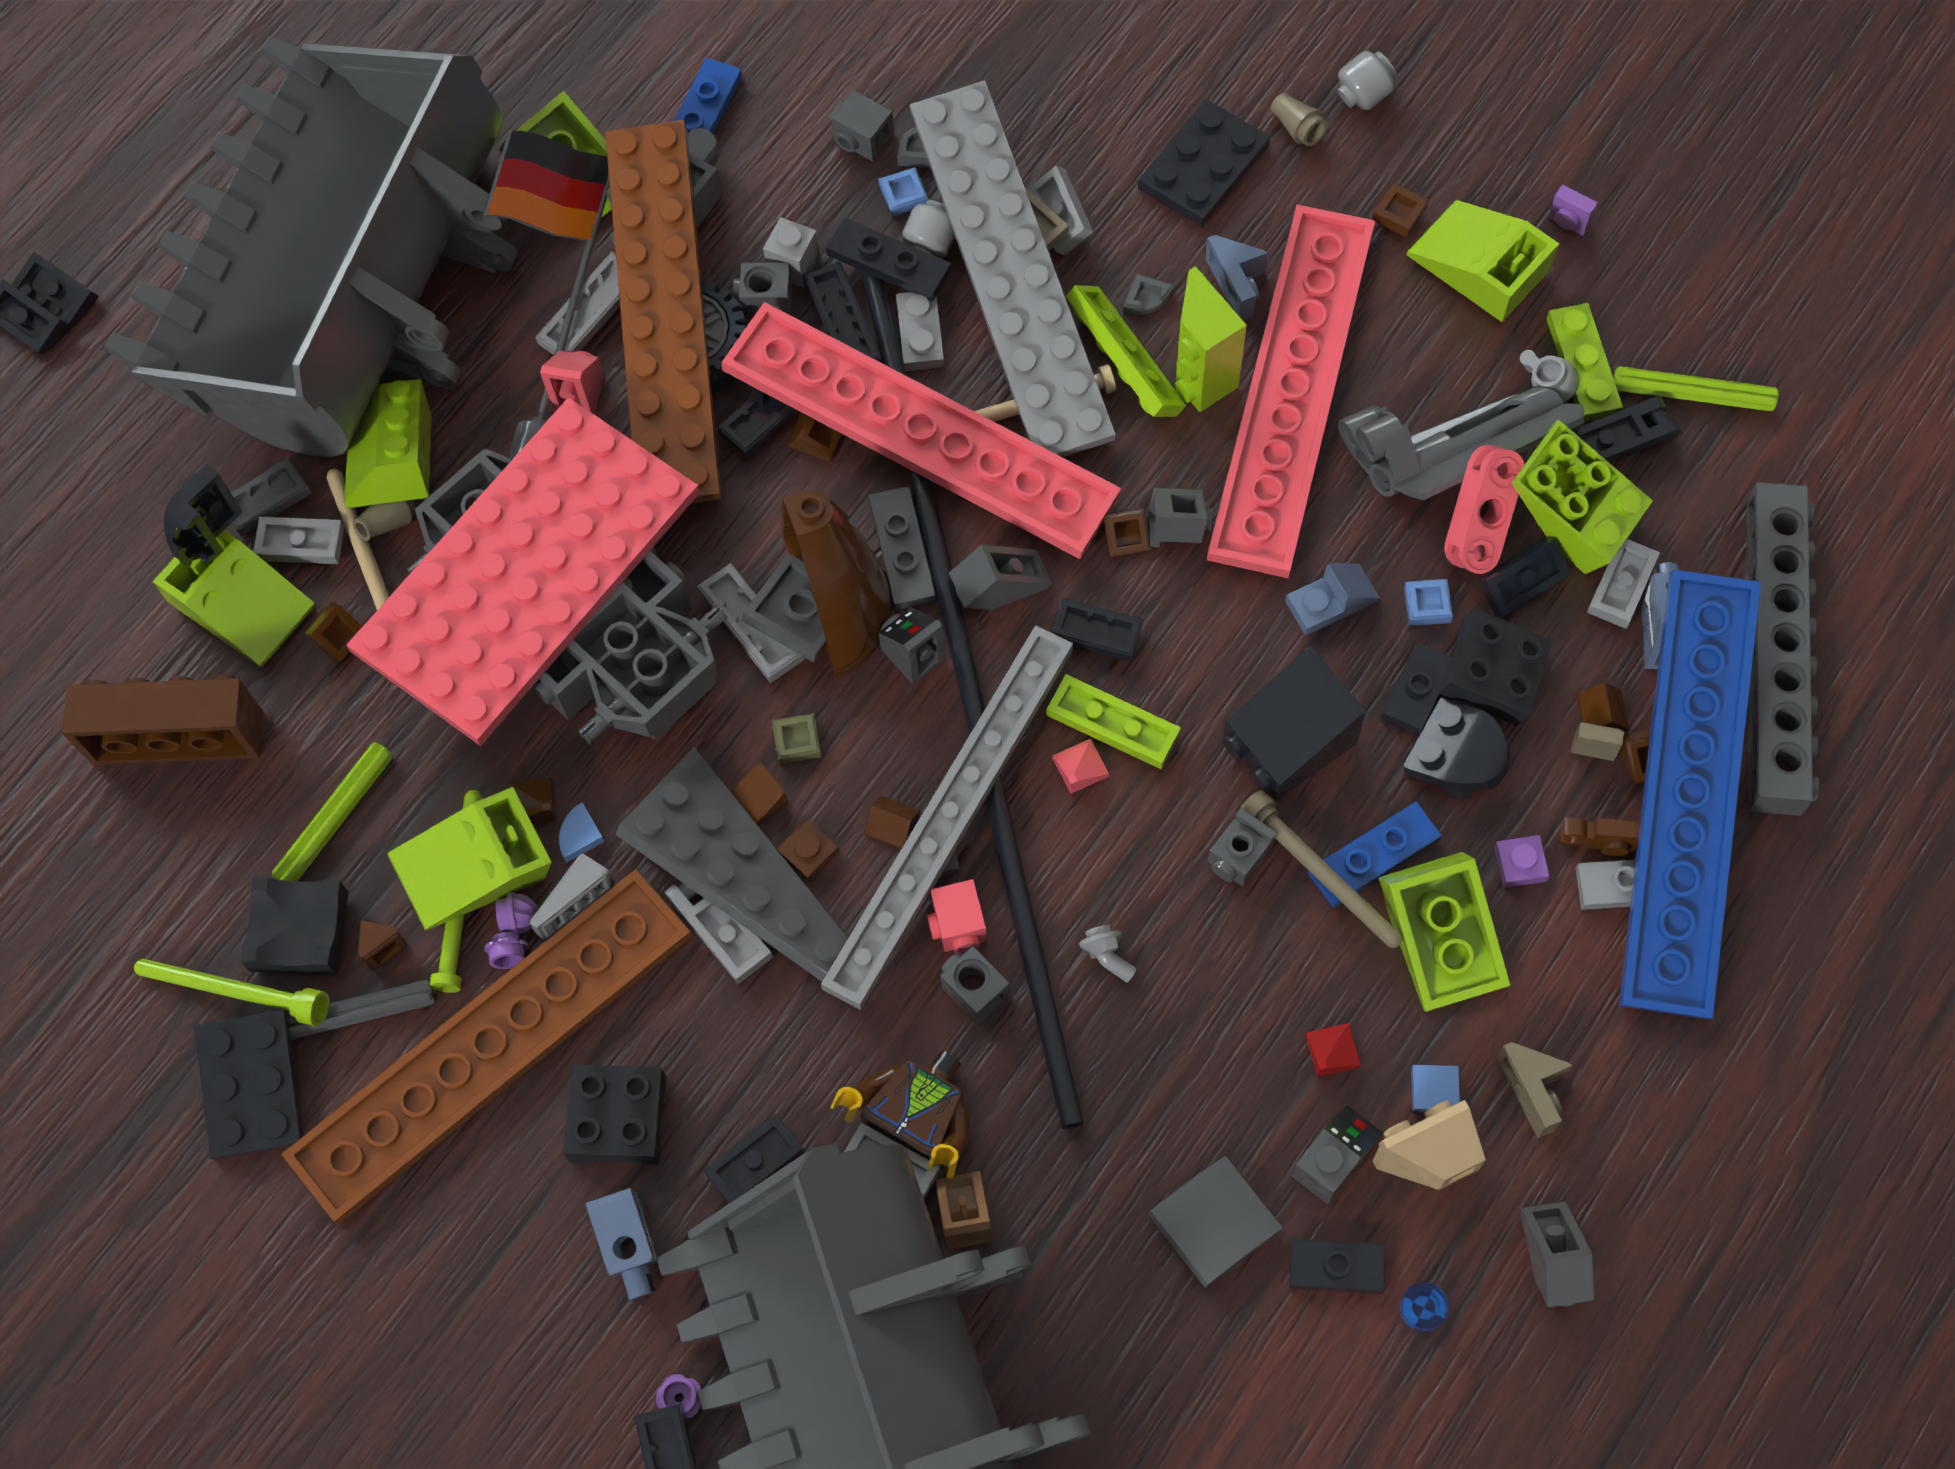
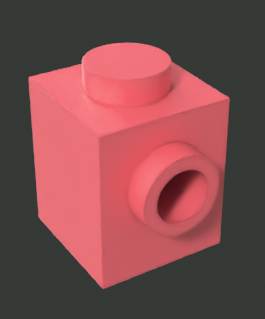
[927,879,987,953]

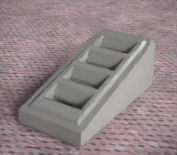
[530,853,615,941]

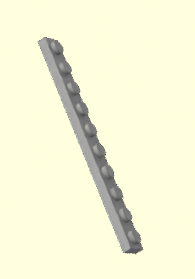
[821,625,1073,1010]

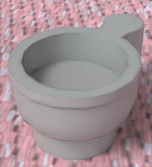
[1520,350,1580,402]

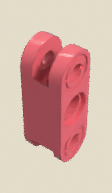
[1444,445,1524,574]

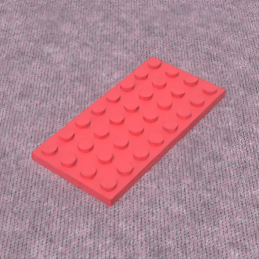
[347,397,700,746]

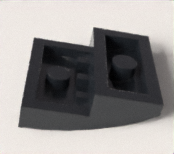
[0,252,99,354]

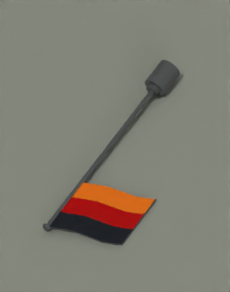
[483,131,610,460]

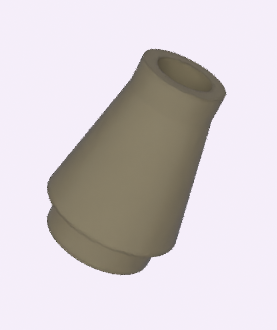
[1271,93,1328,146]
[353,500,416,541]

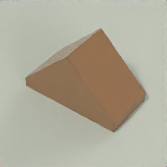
[935,1171,992,1250]

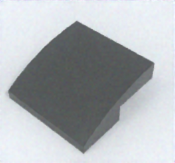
[1148,1156,1283,1288]

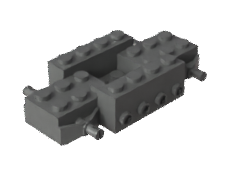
[407,449,728,744]

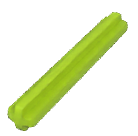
[1613,366,1779,411]
[272,742,392,882]

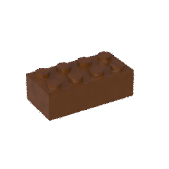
[62,675,263,765]

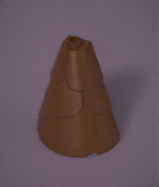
[780,490,892,678]

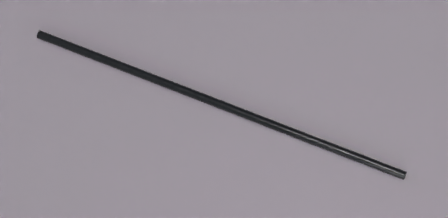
[861,270,1084,1129]

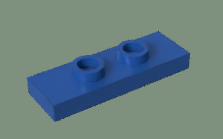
[674,58,743,134]
[1308,802,1442,909]

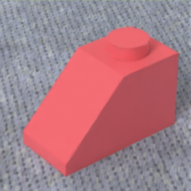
[540,351,605,415]

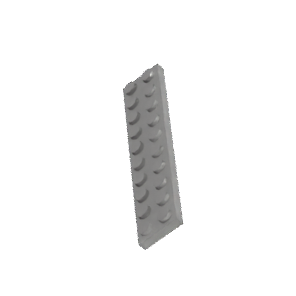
[910,80,1116,459]

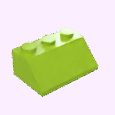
[1175,266,1247,412]
[344,379,432,508]

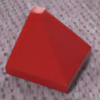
[1305,1023,1361,1077]

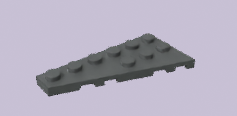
[616,747,848,982]

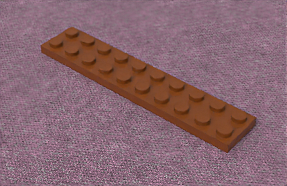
[605,120,722,503]
[281,869,692,1226]

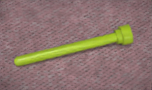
[134,959,330,1027]

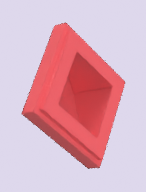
[1052,738,1109,794]

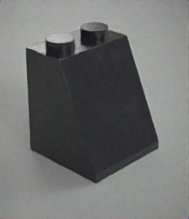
[1223,646,1366,801]

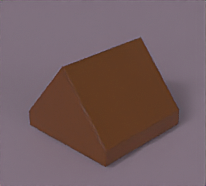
[1577,682,1629,732]
[864,796,921,849]
[358,920,408,971]

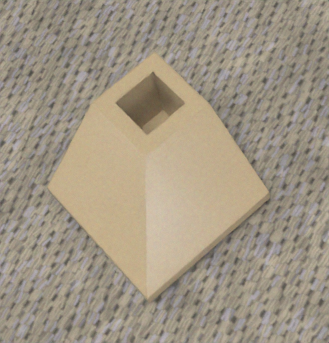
[1373,1100,1486,1190]

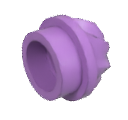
[496,892,538,936]

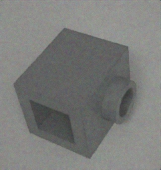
[831,90,894,162]

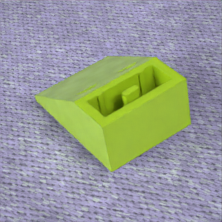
[1407,200,1559,323]
[1511,419,1653,574]
[153,530,316,668]
[388,787,552,931]

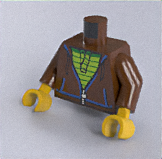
[830,1050,970,1179]

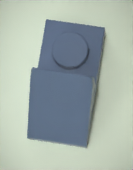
[1205,235,1268,321]
[1285,563,1380,636]

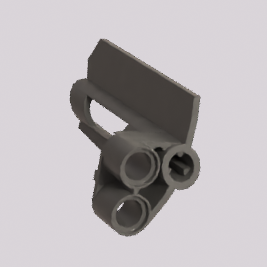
[1338,387,1585,500]

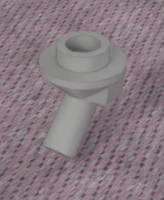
[1079,925,1136,983]

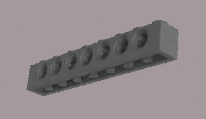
[1747,482,1819,816]

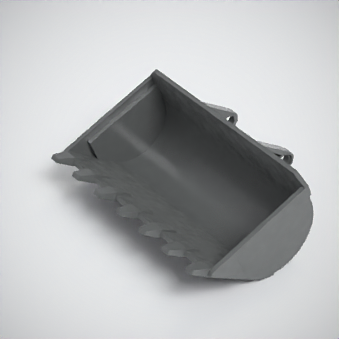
[104,36,518,457]
[656,1144,1092,1469]

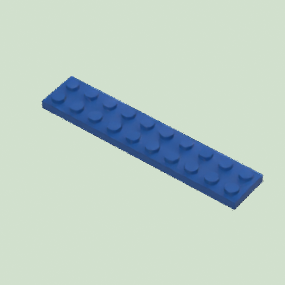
[1619,570,1761,1020]

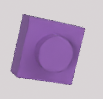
[1548,184,1598,236]
[1494,835,1549,888]

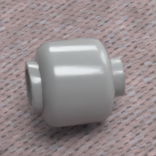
[1337,51,1397,110]
[902,200,956,259]

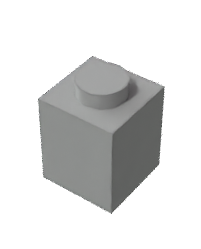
[763,217,820,288]

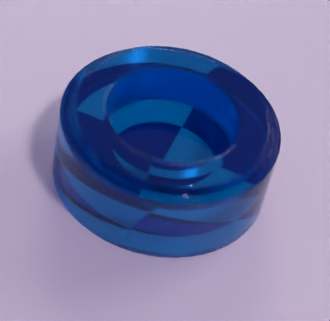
[1400,1282,1449,1332]

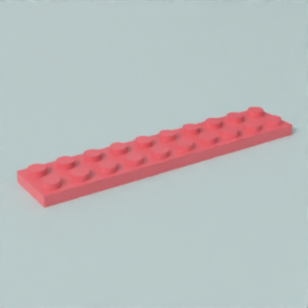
[1207,205,1375,579]
[722,302,1121,559]

